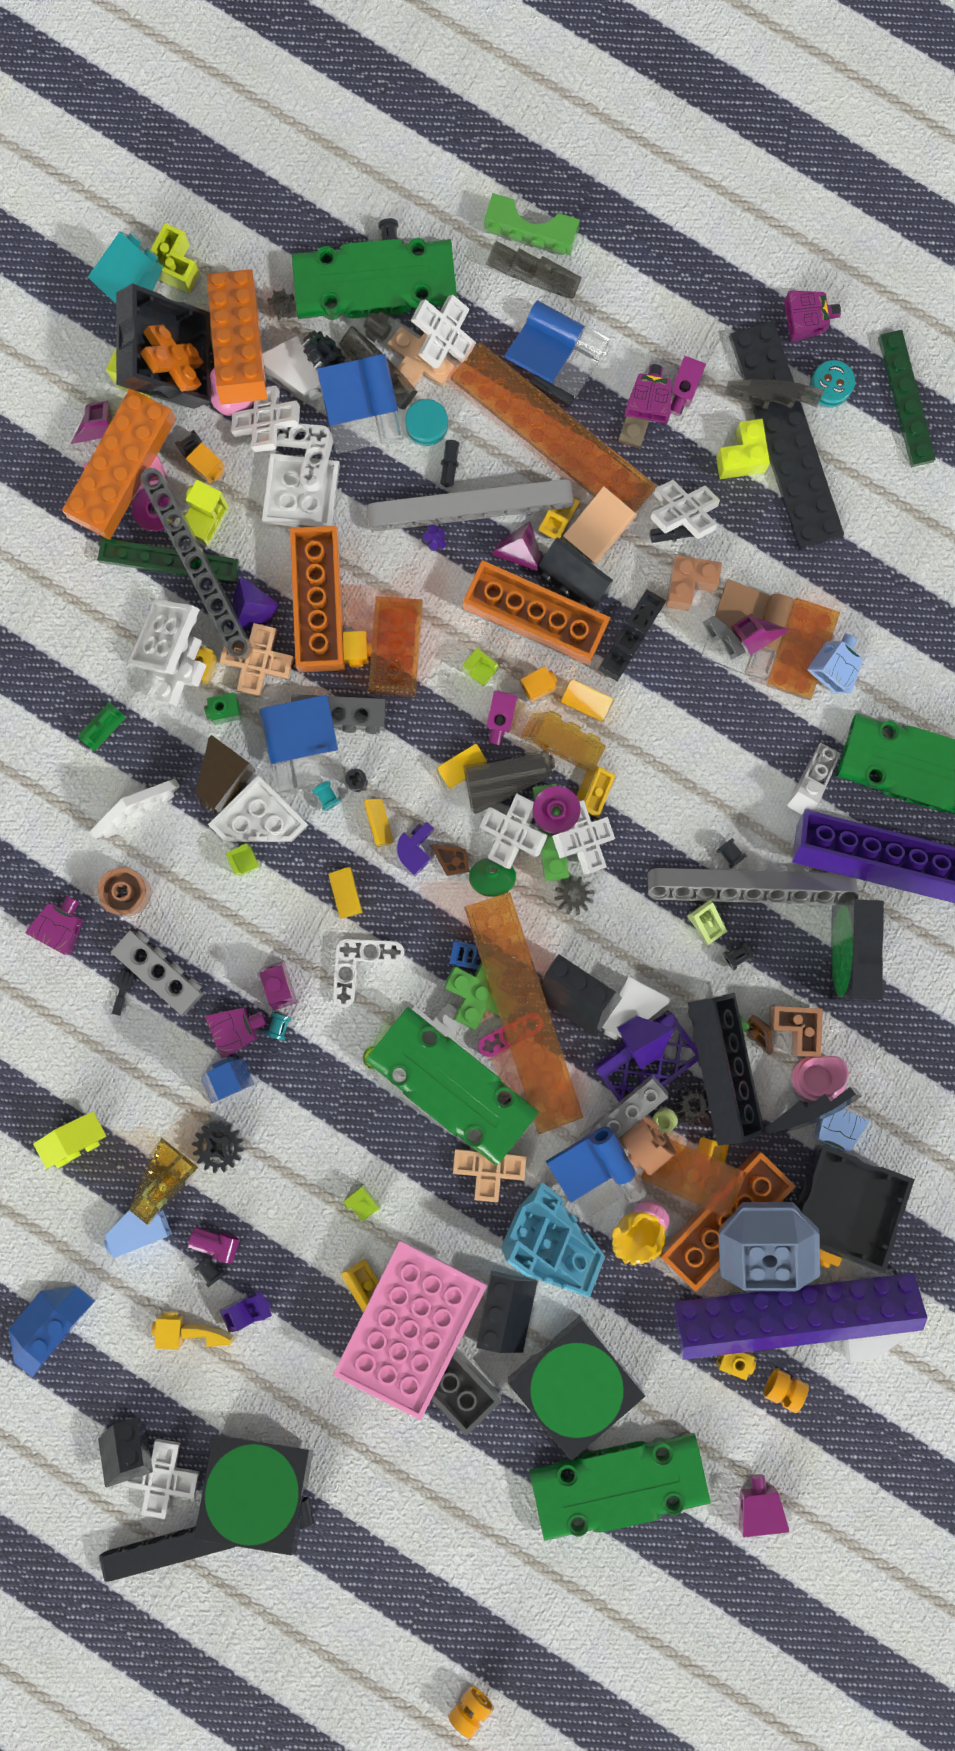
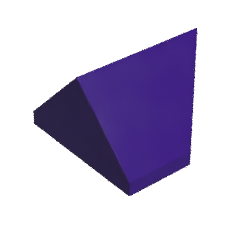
[232,577,279,631]
[616,1015,675,1069]

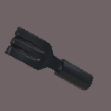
[111,968,136,1016]

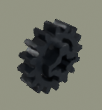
[302,330,346,370]
[192,1120,245,1173]

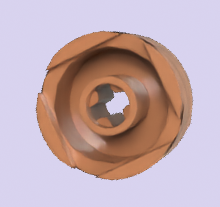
[98,868,151,916]
[619,1116,676,1175]

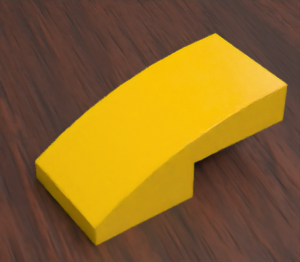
[538,498,580,540]
[181,1324,234,1347]

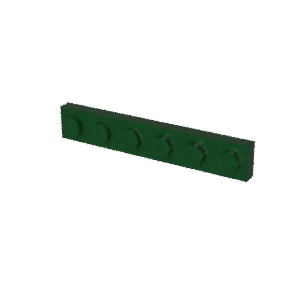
[878,330,936,468]
[97,538,240,584]

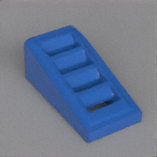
[449,941,500,970]

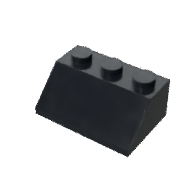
[538,537,613,610]
[538,954,622,1037]
[476,1271,538,1353]

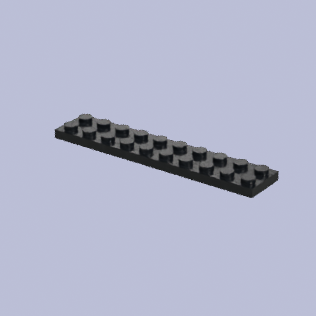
[729,321,844,550]

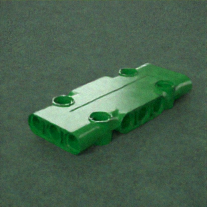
[292,238,457,320]
[836,713,955,815]
[365,1006,539,1166]
[529,1433,711,1541]

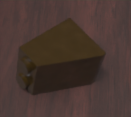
[196,735,256,814]

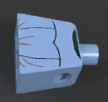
[807,634,862,694]
[814,1109,869,1153]

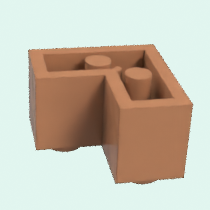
[666,555,722,611]
[769,1006,823,1057]

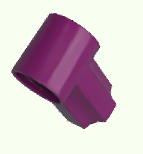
[188,1227,240,1264]

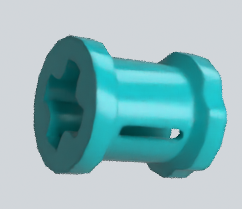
[312,781,341,812]
[265,1011,292,1041]

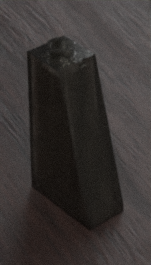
[463,750,555,814]

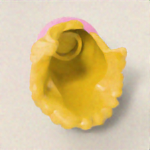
[611,1200,670,1265]

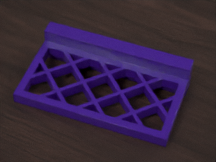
[592,1010,698,1102]

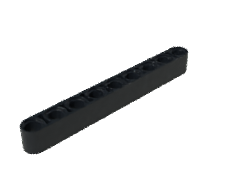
[98,1497,314,1582]

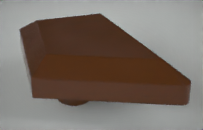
[431,844,470,876]
[747,1015,773,1055]

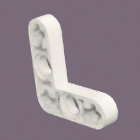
[277,424,333,492]
[333,939,405,1008]

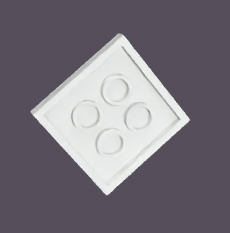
[262,453,340,528]
[128,599,200,675]

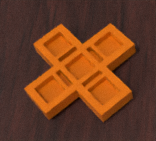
[140,325,204,392]

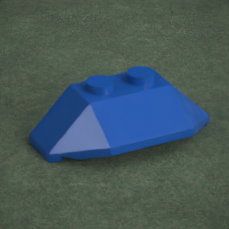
[9,1286,95,1378]

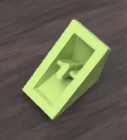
[687,900,727,945]

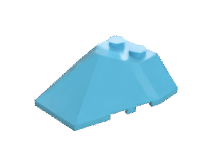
[501,1182,605,1297]

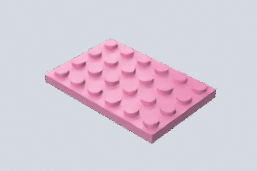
[333,1240,487,1420]

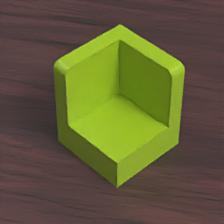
[462,648,499,686]
[225,843,260,877]
[343,1184,381,1221]

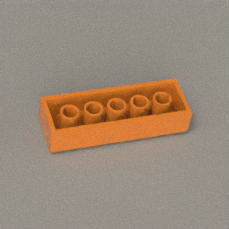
[206,269,268,405]
[62,389,176,540]
[290,526,345,672]
[463,560,611,665]
[660,1150,796,1292]

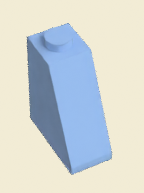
[104,1189,172,1258]

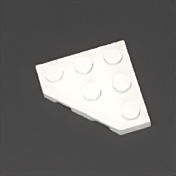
[208,775,308,842]
[90,779,180,839]

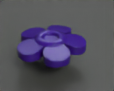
[423,525,446,551]

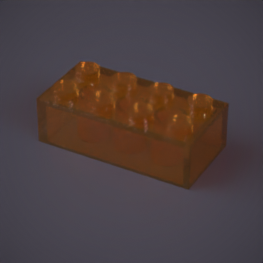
[369,596,423,697]

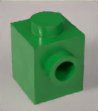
[204,692,242,725]

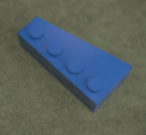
[201,1056,255,1104]

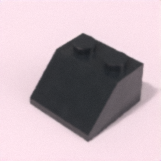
[98,1417,153,1488]

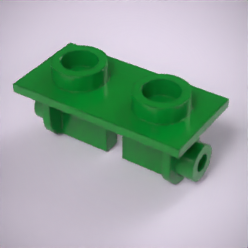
[78,702,126,752]

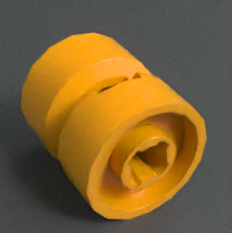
[763,1368,809,1413]
[448,1686,494,1739]

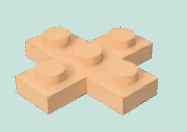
[387,326,456,391]
[220,623,294,697]
[453,1134,527,1202]

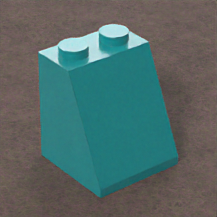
[88,231,163,303]

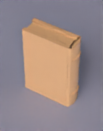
[563,486,637,564]

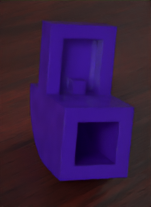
[397,822,434,877]
[219,1291,272,1332]

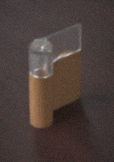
[701,579,794,683]

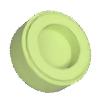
[653,1108,678,1133]

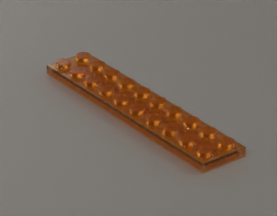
[451,342,657,513]
[464,892,583,1134]

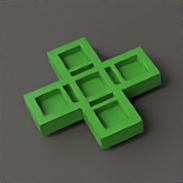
[443,956,517,1031]

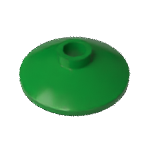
[469,858,516,897]

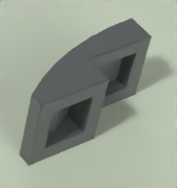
[702,616,746,660]

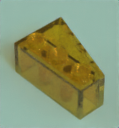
[520,711,606,771]
[129,1137,198,1225]

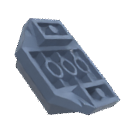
[719,1202,820,1291]

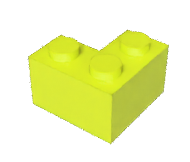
[150,223,200,294]
[716,419,770,479]
[179,479,229,547]
[33,1111,106,1169]

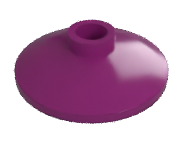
[132,485,176,531]
[533,786,581,834]

